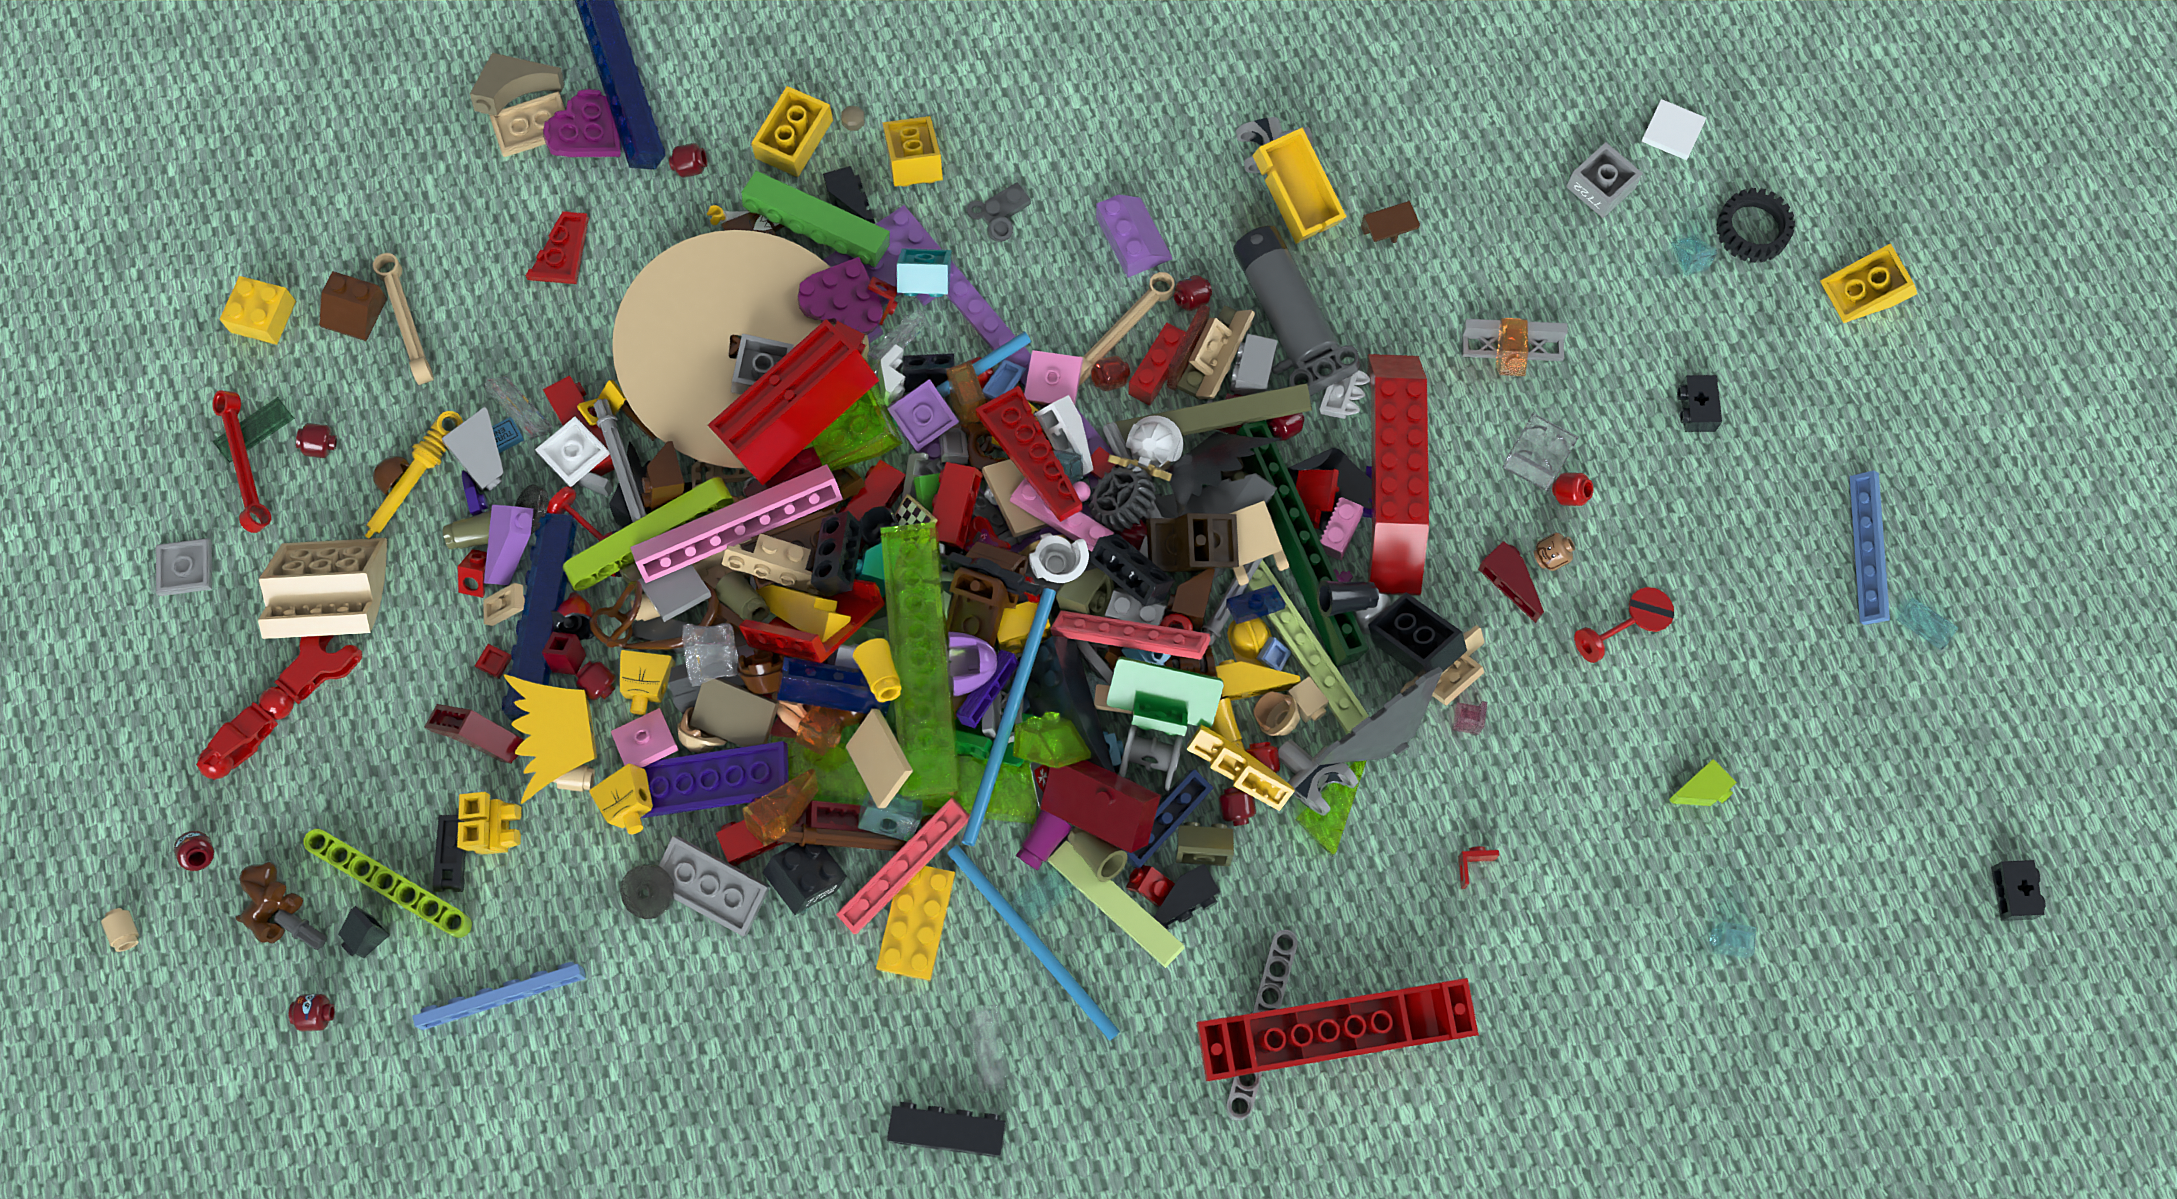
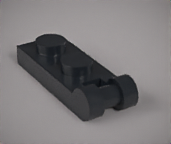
[433,815,466,892]

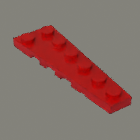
[975,386,1083,522]

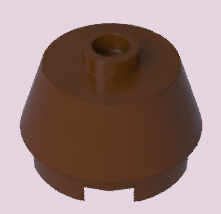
[737,648,791,694]

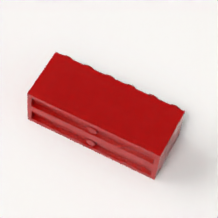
[708,319,880,485]

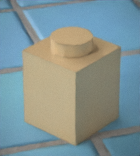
[1287,676,1329,723]

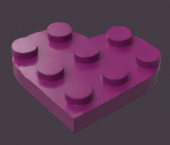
[543,89,621,157]
[797,257,883,335]

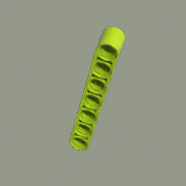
[563,477,734,591]
[303,829,472,938]

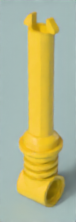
[365,411,463,539]

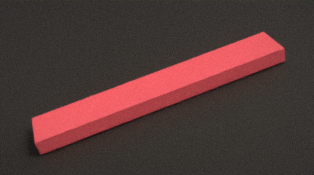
[1050,610,1211,660]
[836,797,970,934]

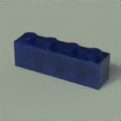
[777,657,891,717]

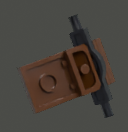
[933,541,1040,648]

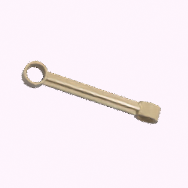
[373,253,434,385]
[1079,272,1175,385]

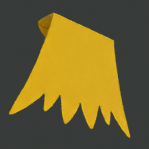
[504,674,597,804]

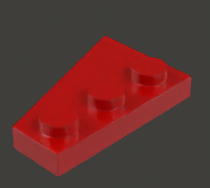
[525,211,589,284]

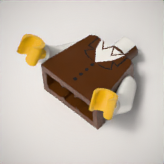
[706,205,785,236]

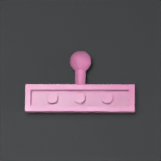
[1010,478,1114,552]

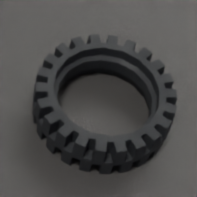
[1716,188,1795,263]

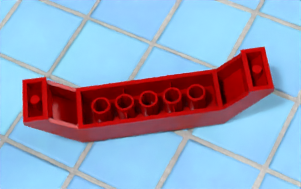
[1367,354,1429,596]
[1196,978,1479,1082]

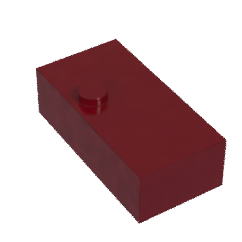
[1040,752,1161,853]

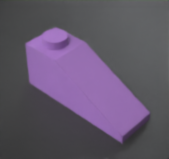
[484,505,533,585]

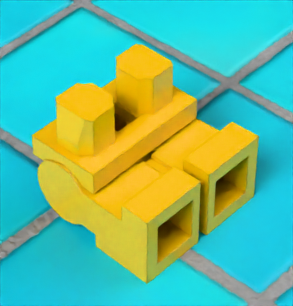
[457,792,522,854]

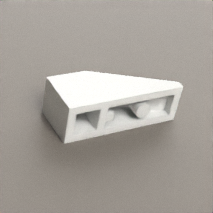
[1035,395,1094,482]

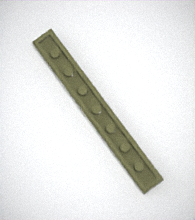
[1106,384,1312,449]

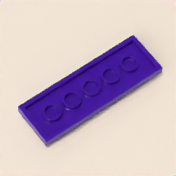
[641,741,789,818]

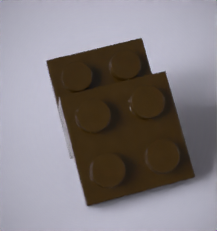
[1146,513,1239,572]

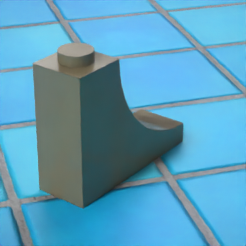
[470,53,565,116]

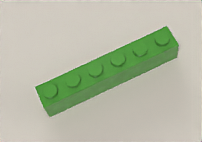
[741,171,890,268]

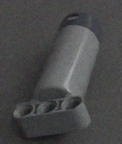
[1233,225,1360,396]

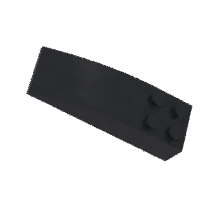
[1017,636,1115,773]

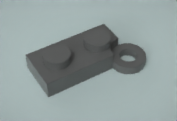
[967,182,1031,225]

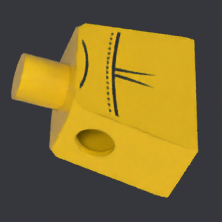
[620,650,676,715]
[589,763,653,834]

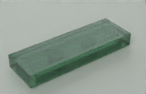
[213,397,295,463]

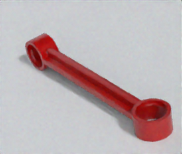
[212,390,271,533]

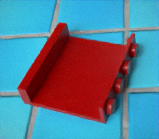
[739,570,885,663]

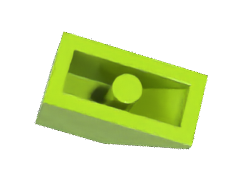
[1669,759,1737,806]

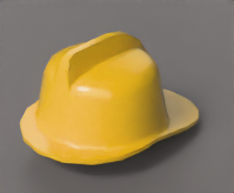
[1227,614,1272,668]

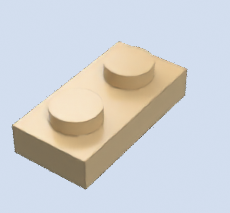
[483,583,525,626]

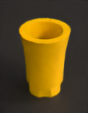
[853,638,902,702]
[1209,698,1245,751]

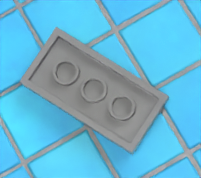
[650,835,771,937]

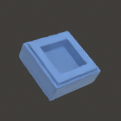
[1256,637,1292,671]

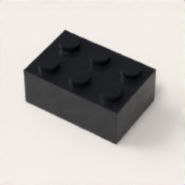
[1368,592,1467,678]

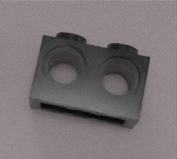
[903,353,956,393]

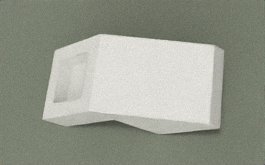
[878,344,905,407]

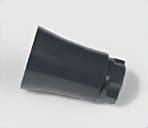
[1317,580,1379,618]

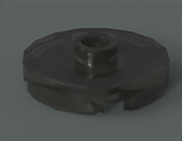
[515,484,549,535]
[620,864,675,919]

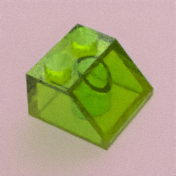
[1013,712,1091,768]

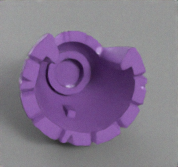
[948,632,997,696]

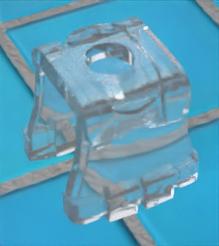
[682,623,739,687]

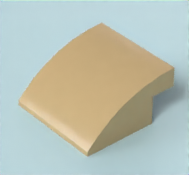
[258,538,387,639]

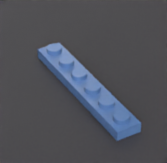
[1850,470,1890,625]
[412,962,586,1030]

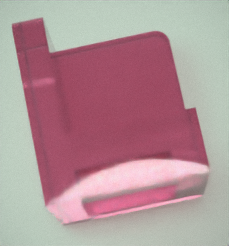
[1452,701,1487,735]

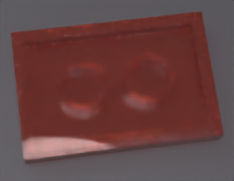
[1167,304,1210,391]

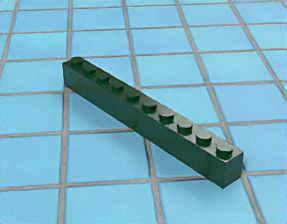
[1236,420,1369,667]

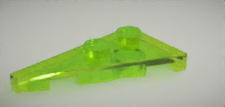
[1295,760,1367,857]

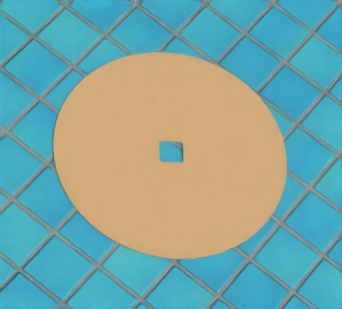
[612,230,869,469]

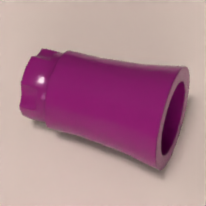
[1016,809,1073,871]

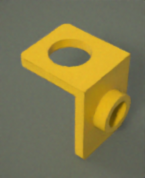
[577,379,626,426]

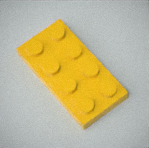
[876,866,956,981]

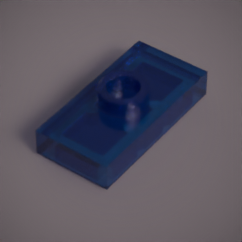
[1226,584,1286,624]

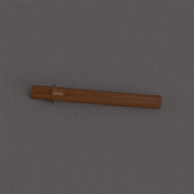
[776,824,913,851]

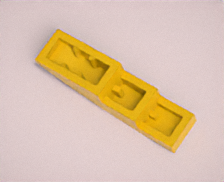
[1187,724,1295,811]

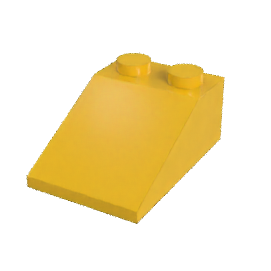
[882,116,943,187]
[1820,243,1918,323]

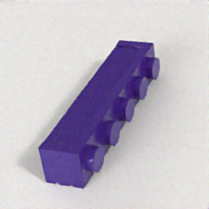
[956,650,1019,728]

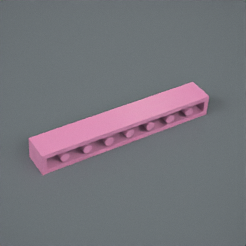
[630,464,843,583]

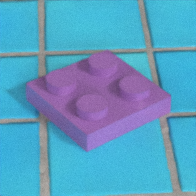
[887,379,959,451]

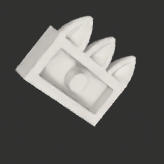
[1320,370,1370,419]

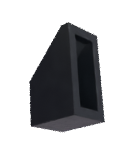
[338,906,390,958]

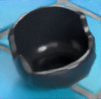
[859,506,900,547]

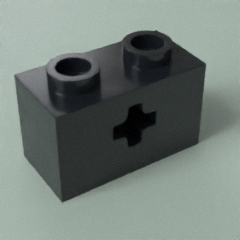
[1677,375,1722,432]
[1991,860,2046,921]

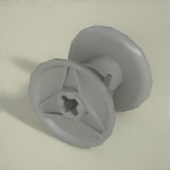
[1119,724,1183,793]

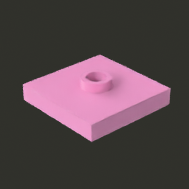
[1024,350,1083,405]
[611,708,679,768]

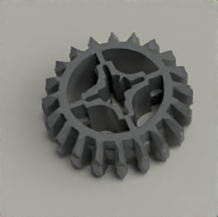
[1088,463,1157,532]

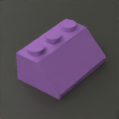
[1096,195,1172,278]

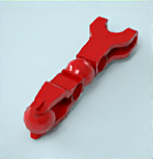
[196,635,362,780]

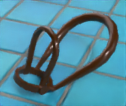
[590,580,719,650]

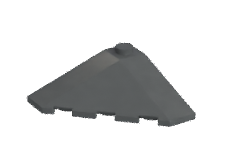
[1141,473,1277,579]
[1315,666,1443,765]

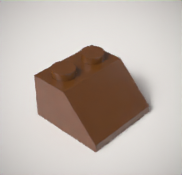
[319,271,387,341]
[641,441,684,513]
[1166,568,1215,632]

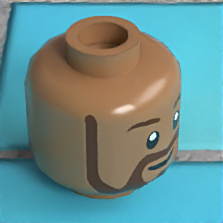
[1534,532,1575,571]

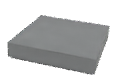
[156,538,212,596]
[638,564,712,622]

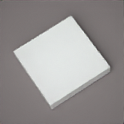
[1642,99,1706,160]
[535,416,610,487]

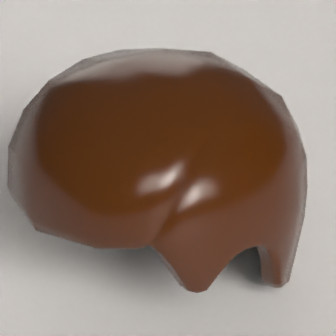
[372,456,410,496]

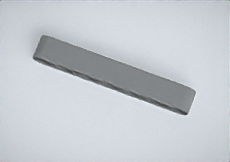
[1226,930,1298,1121]

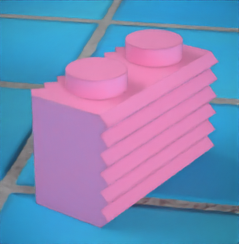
[1320,498,1364,560]

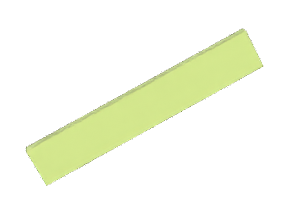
[1047,840,1185,968]

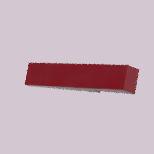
[748,798,917,836]

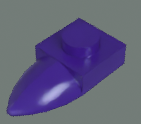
[462,470,488,516]

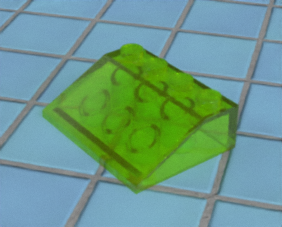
[812,357,903,471]

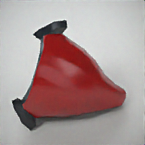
[550,592,602,641]

